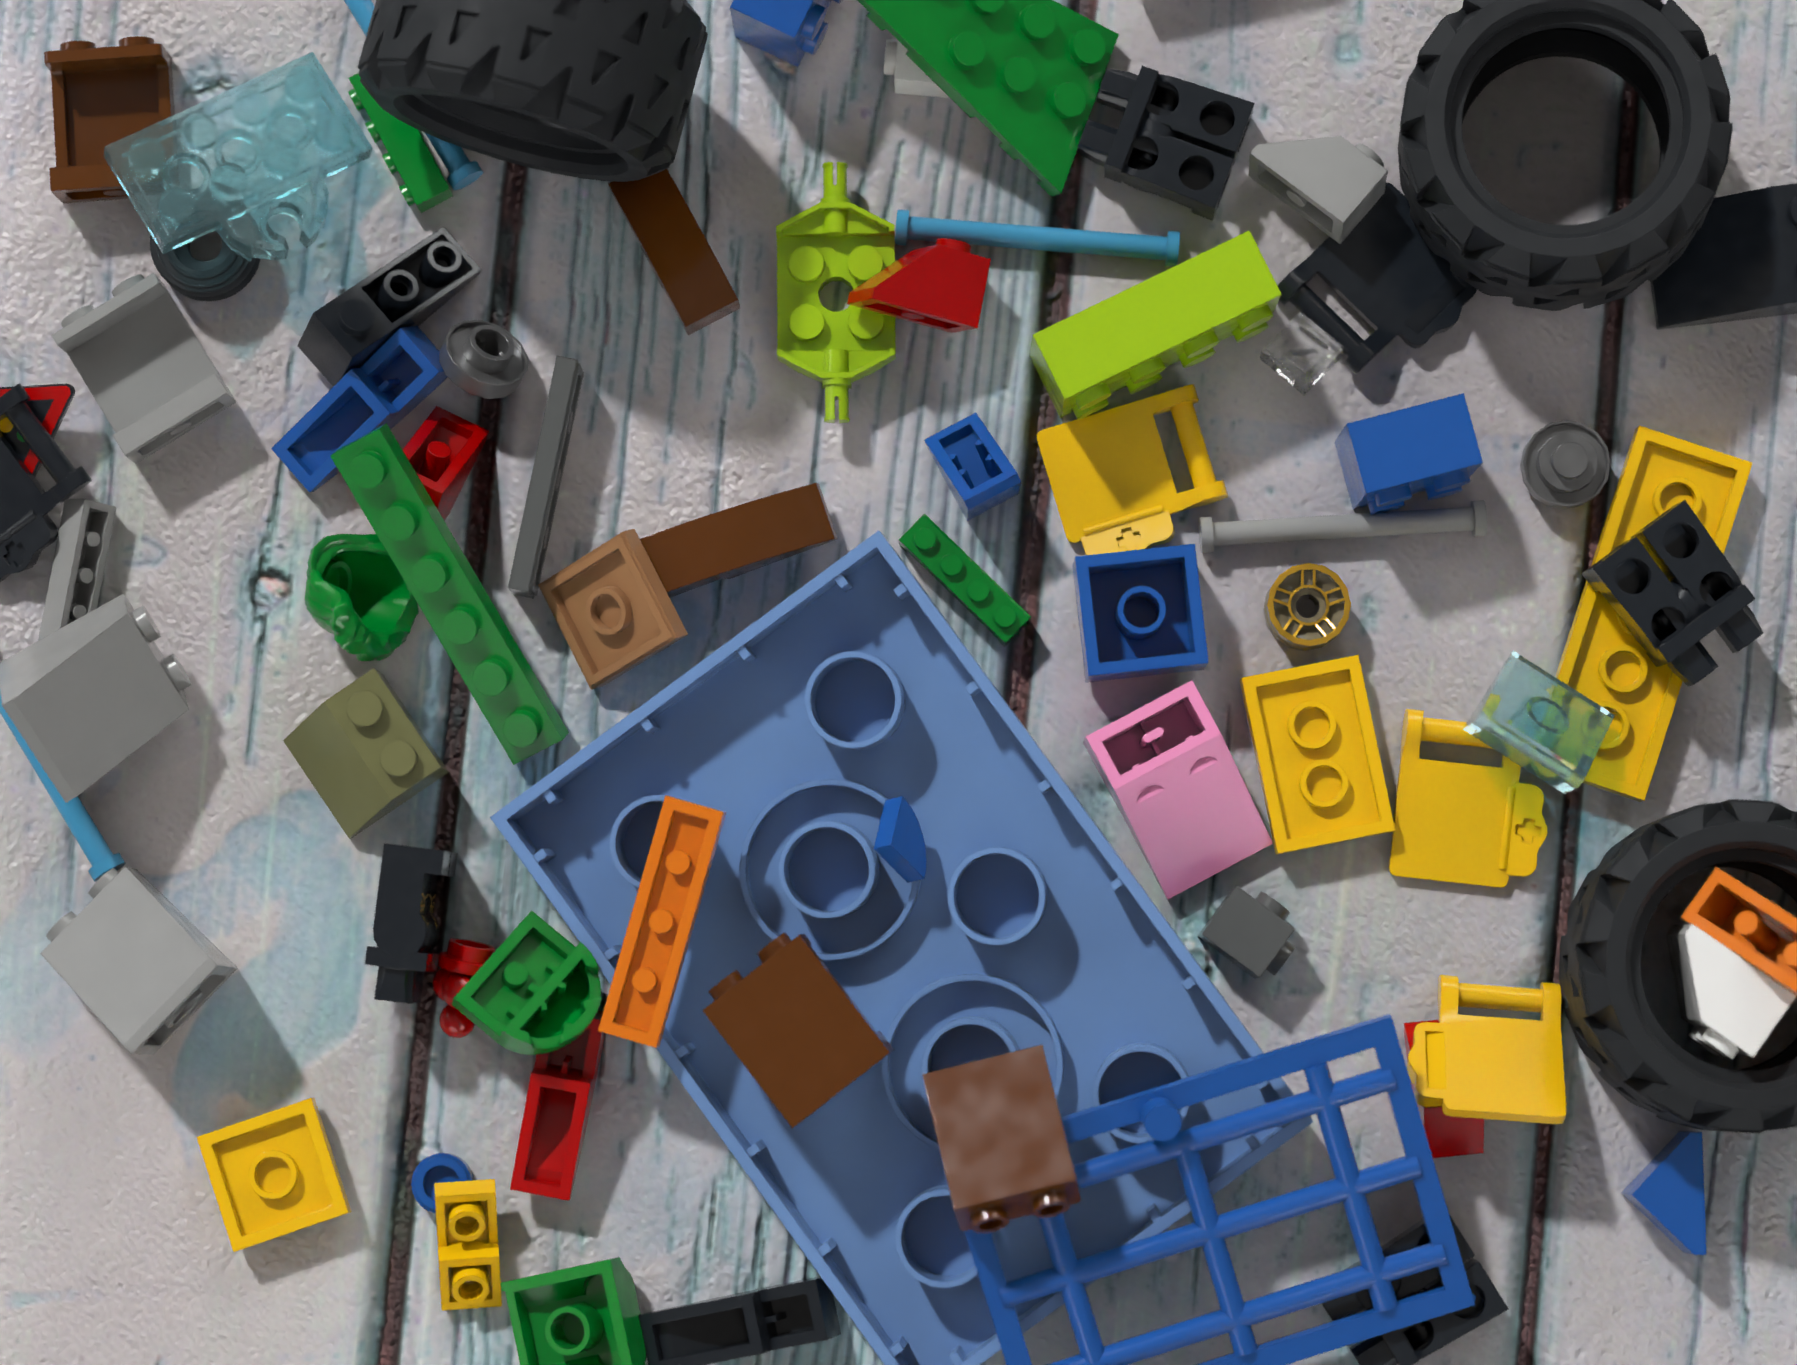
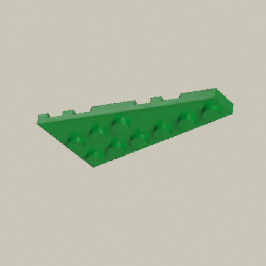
[857,0,1119,197]

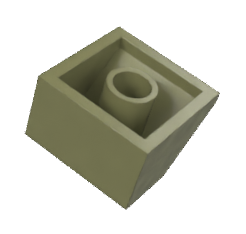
[283,668,449,839]

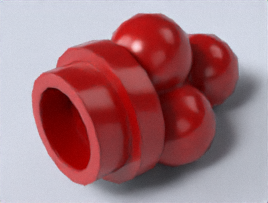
[432,938,496,1038]

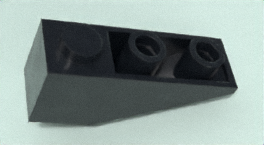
[297,226,482,387]

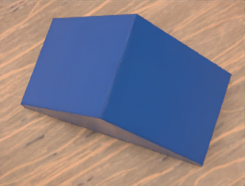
[924,413,1021,521]
[1621,1131,1707,1255]

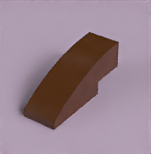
[608,169,740,335]
[640,483,838,598]

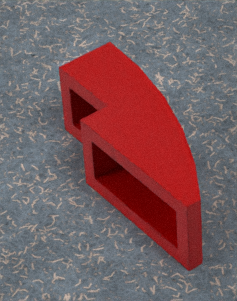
[510,1010,605,1201]

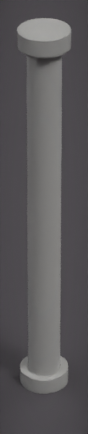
[1199,500,1487,553]

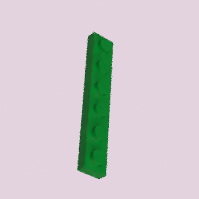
[330,423,569,765]

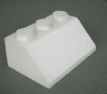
[1666,924,1796,1059]

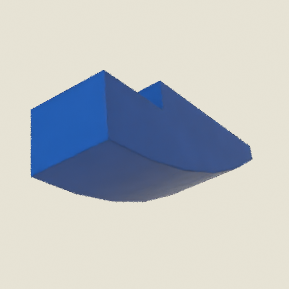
[271,326,448,493]

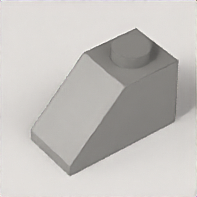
[1248,136,1388,244]

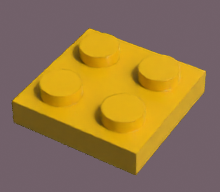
[197,1098,352,1252]

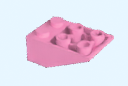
[1083,680,1273,900]

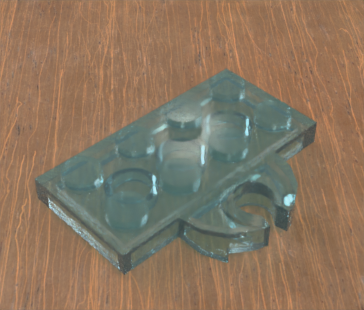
[103,52,372,262]

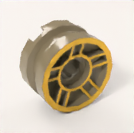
[1263,563,1351,651]

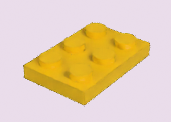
[1240,655,1395,855]

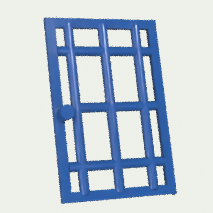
[941,1014,1476,1365]

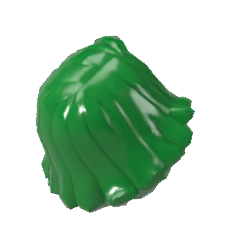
[305,534,419,661]

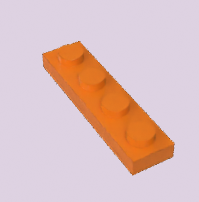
[598,795,726,1048]

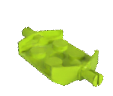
[776,162,896,423]

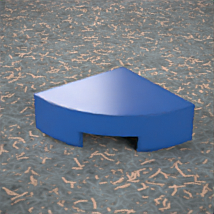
[874,796,926,883]

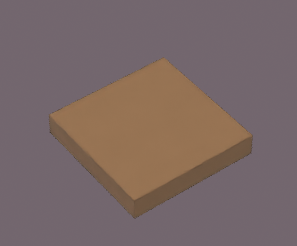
[538,529,688,690]

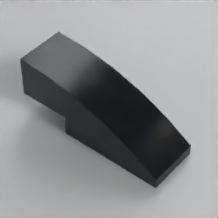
[638,1276,841,1365]

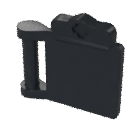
[1277,183,1477,375]
[0,383,92,582]

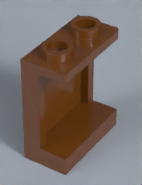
[44,36,180,203]
[702,932,894,1128]
[922,1045,1081,1233]

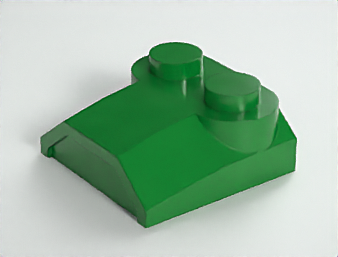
[500,1257,647,1365]

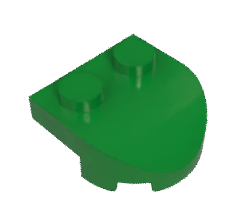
[451,910,602,1055]

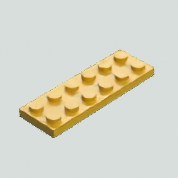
[1527,425,1753,802]

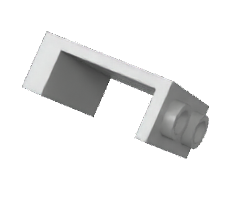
[51,273,236,464]

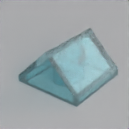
[1463,651,1615,794]

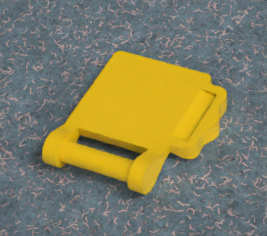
[1037,384,1228,555]
[1388,708,1548,888]
[1407,975,1567,1124]

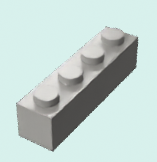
[38,498,116,641]

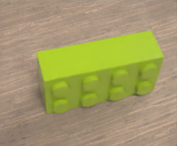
[1029,230,1282,420]

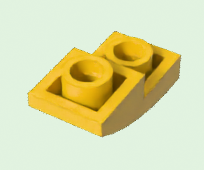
[434,1179,502,1311]

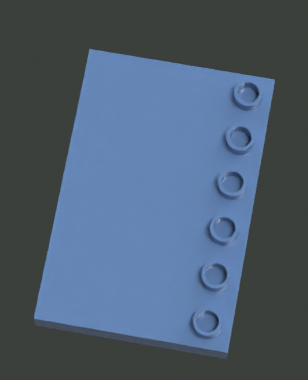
[490,530,1313,1365]

